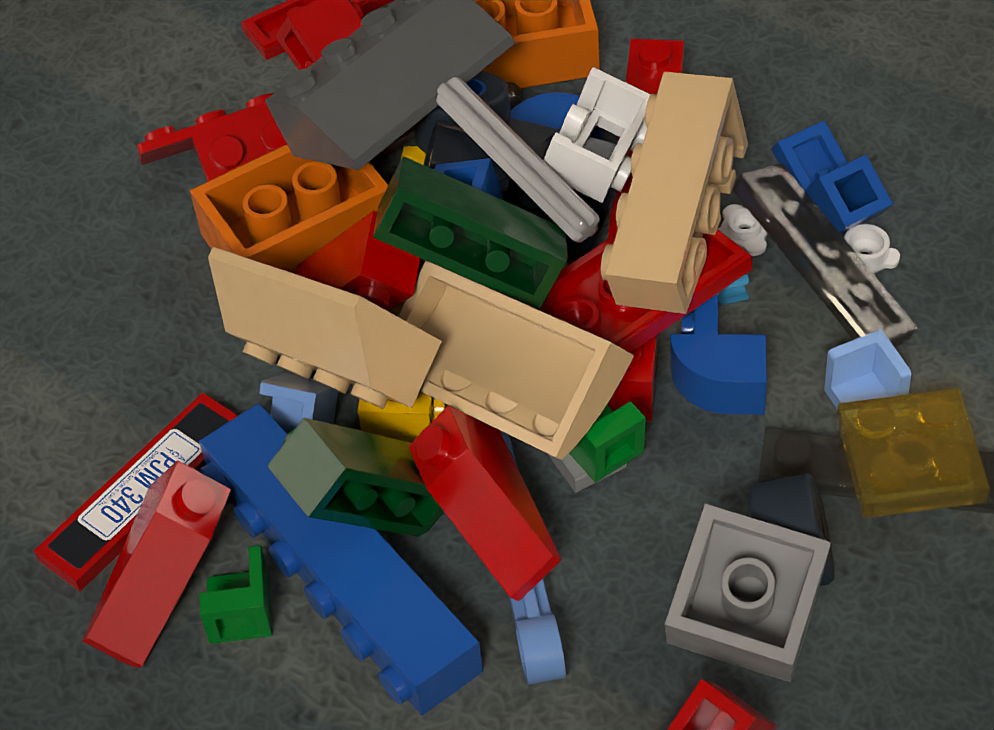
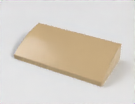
[398,260,634,460]

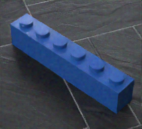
[199,403,483,716]

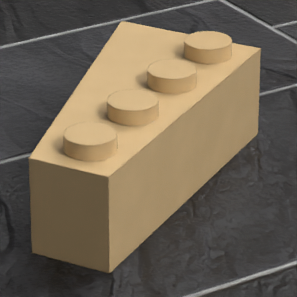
[601,72,748,314]

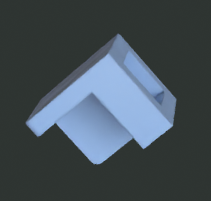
[824,329,911,433]

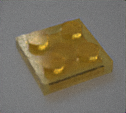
[837,388,990,518]

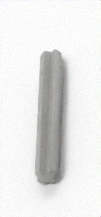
[436,77,600,242]

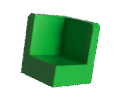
[569,401,646,483]
[199,545,272,644]

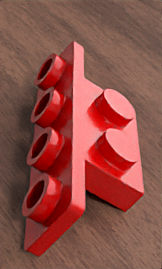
[137,93,287,182]

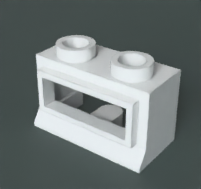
[544,67,651,203]

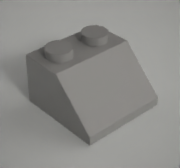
[665,504,831,682]

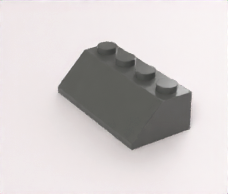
[265,0,515,170]

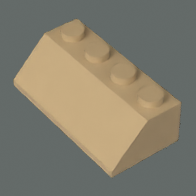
[208,247,442,409]

